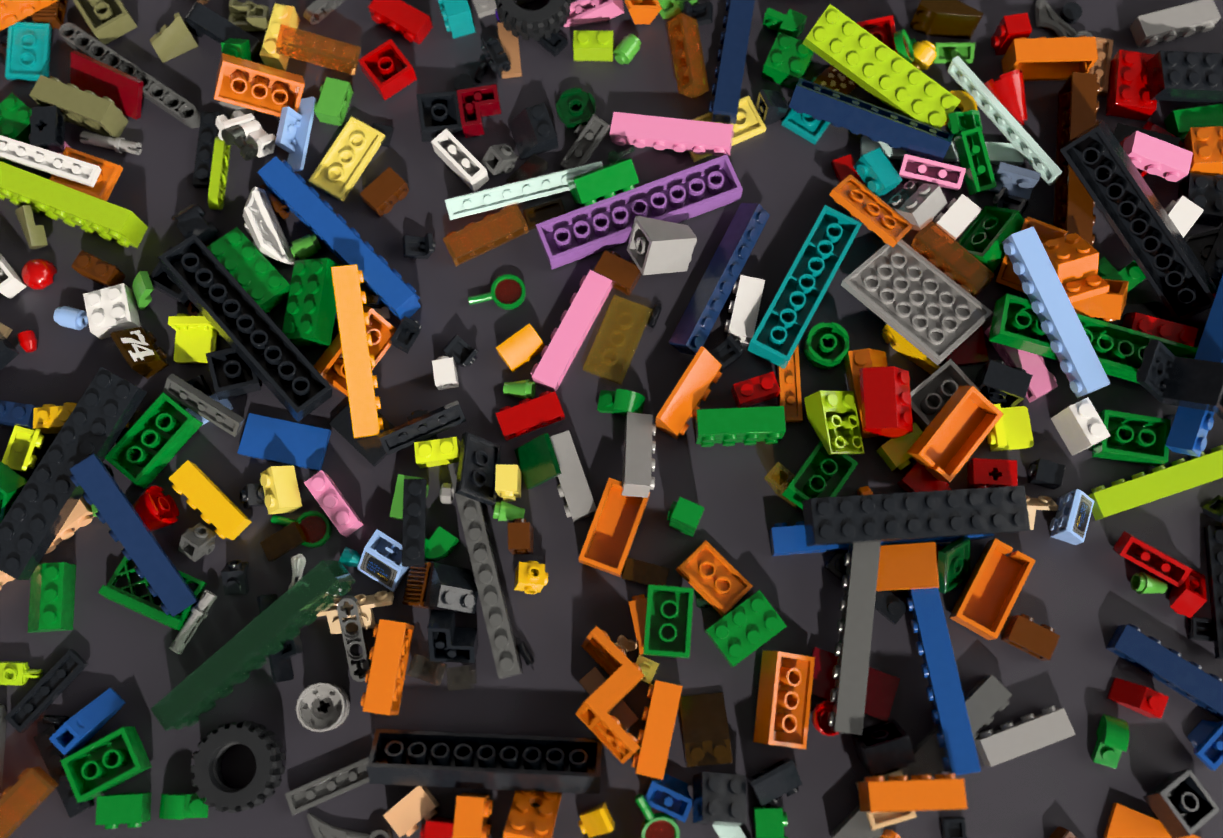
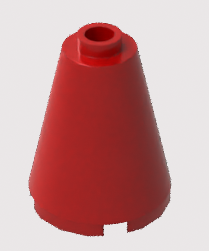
[984,69,1027,126]
[132,485,179,532]

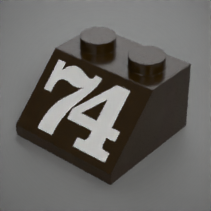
[110,327,169,379]

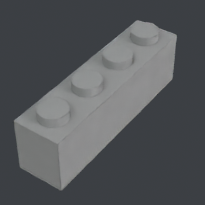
[1129,0,1221,47]
[622,412,656,498]
[550,430,597,522]
[974,705,1076,767]

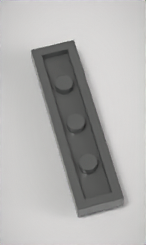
[163,374,244,437]
[285,757,369,816]

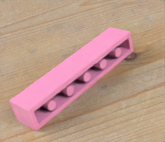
[610,112,734,157]
[531,270,613,392]

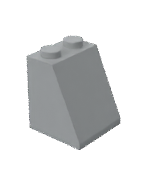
[627,216,697,275]

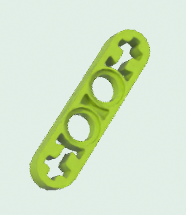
[208,136,231,210]

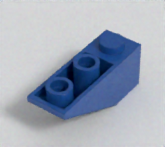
[49,687,126,755]

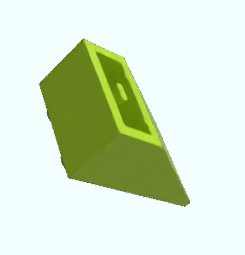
[804,390,865,455]

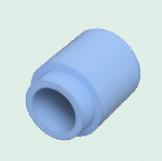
[53,306,88,330]

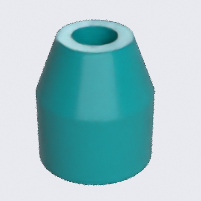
[339,547,361,567]

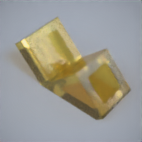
[764,462,798,510]

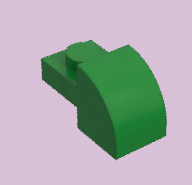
[763,7,807,38]
[948,110,983,137]
[597,389,645,416]
[1091,714,1129,769]
[159,793,208,819]

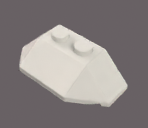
[243,187,295,265]

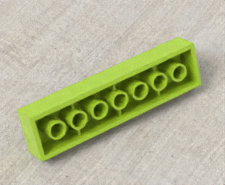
[802,4,961,129]
[0,161,148,248]

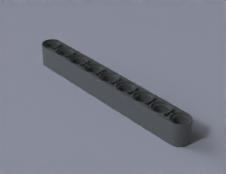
[59,23,201,128]

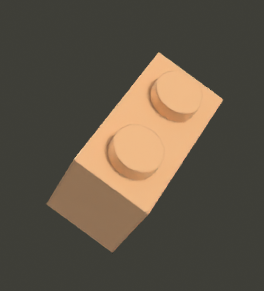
[383,786,440,837]

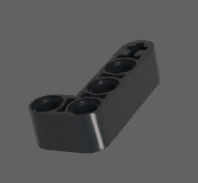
[185,2,263,62]

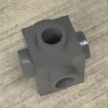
[481,144,518,175]
[178,523,217,562]

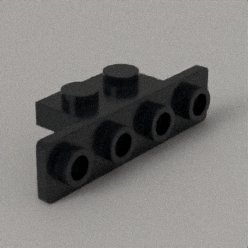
[257,594,303,683]

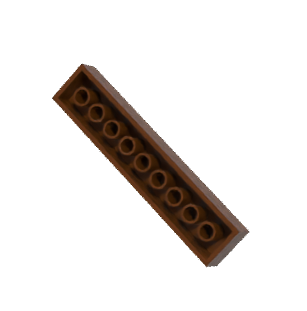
[1053,72,1100,246]

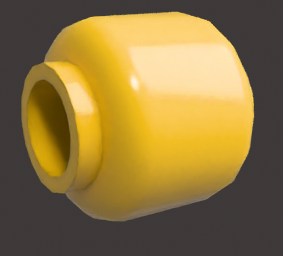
[908,40,937,71]

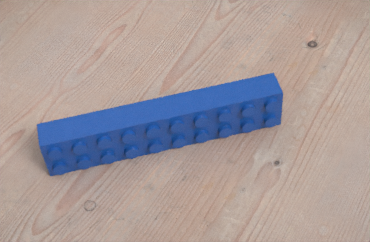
[257,156,421,321]

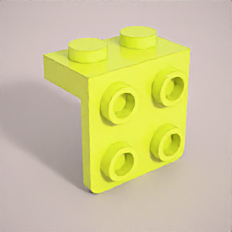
[168,313,218,363]
[987,403,1034,452]
[2,425,45,473]

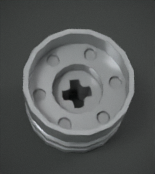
[296,683,350,732]

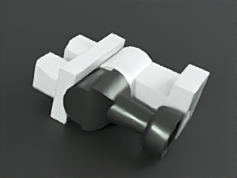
[215,110,276,161]

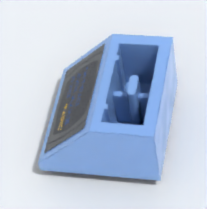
[1050,489,1094,545]
[357,529,410,592]

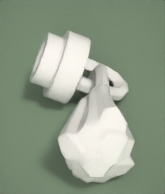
[288,554,311,599]

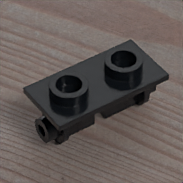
[481,37,511,79]

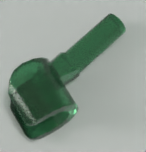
[607,146,635,163]
[694,589,709,608]

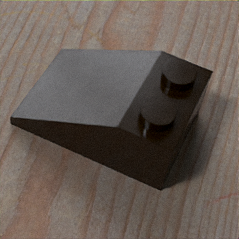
[910,0,984,39]
[679,692,733,767]

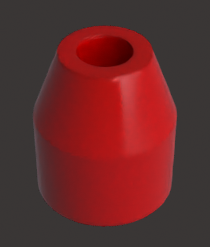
[16,330,37,353]

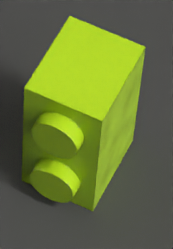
[573,30,613,61]

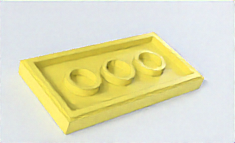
[688,95,766,162]
[308,116,385,202]

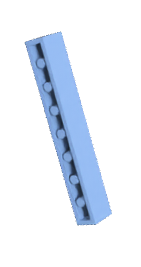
[1002,226,1111,398]

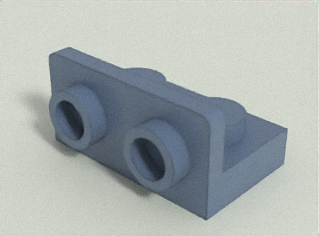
[990,162,1041,200]

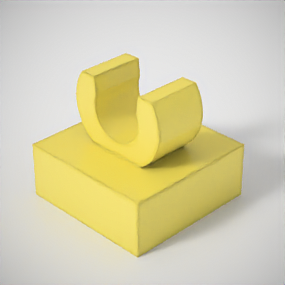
[636,655,659,684]

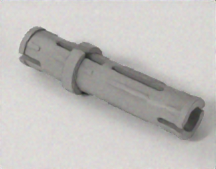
[80,131,142,155]
[169,590,218,655]

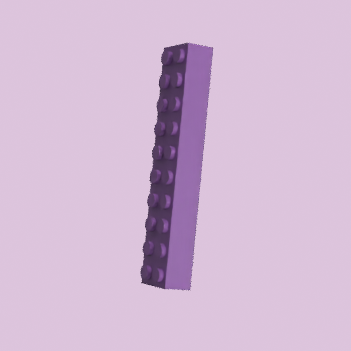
[536,154,743,269]

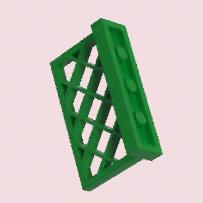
[98,556,206,631]

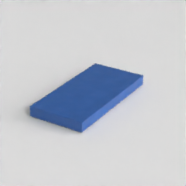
[237,413,332,471]

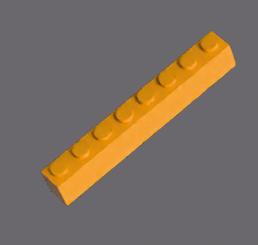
[331,264,384,439]

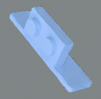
[275,97,317,172]

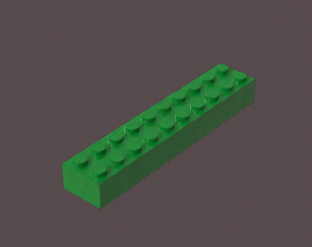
[988,294,1198,383]

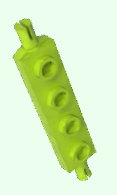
[0,661,43,686]

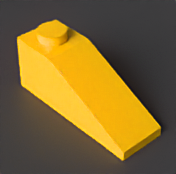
[882,324,940,375]
[578,802,615,838]

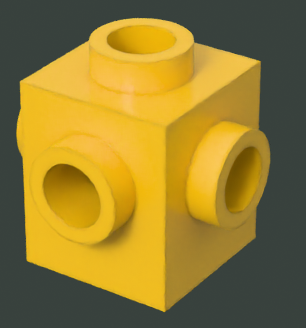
[514,561,548,594]

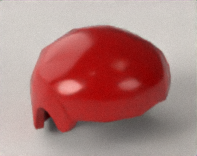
[21,259,57,290]
[811,700,840,736]

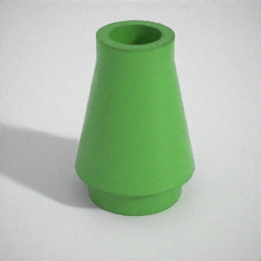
[503,379,536,399]
[493,500,525,521]
[1131,572,1168,594]

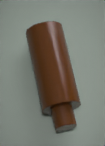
[258,185,289,219]

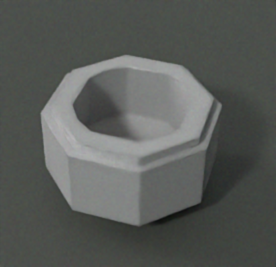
[439,483,454,504]

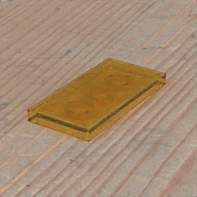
[583,295,652,385]

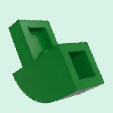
[425,526,460,561]

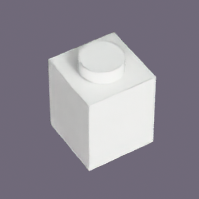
[432,356,459,390]

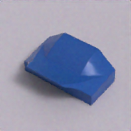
[1187,720,1223,771]
[644,773,693,822]

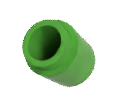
[613,34,641,64]
[289,234,322,260]

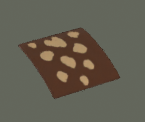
[813,66,858,95]

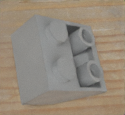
[887,180,948,232]

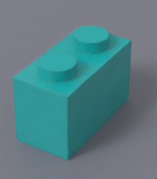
[853,148,902,197]

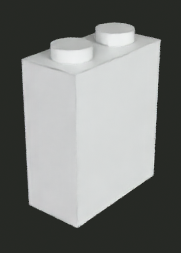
[1051,397,1111,456]

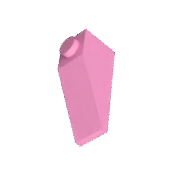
[564,0,624,27]

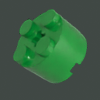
[803,322,849,370]

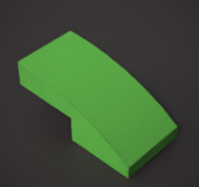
[658,0,699,20]
[132,271,154,310]

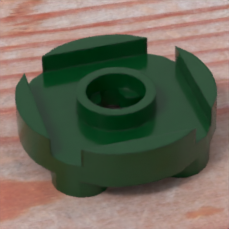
[556,88,596,128]

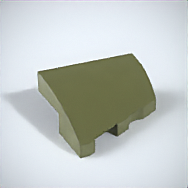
[228,0,269,31]
[150,13,198,63]
[15,205,48,249]

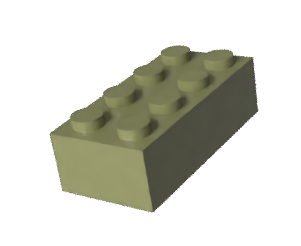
[73,0,138,45]
[30,75,128,138]

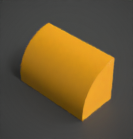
[496,323,545,373]

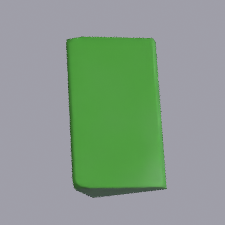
[933,43,975,63]

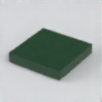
[514,433,562,489]
[938,536,970,594]

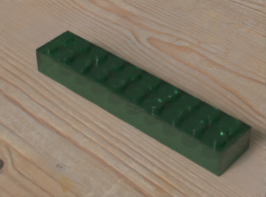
[150,560,355,731]

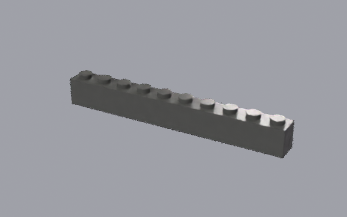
[448,462,523,679]
[827,542,881,735]
[829,675,1012,838]

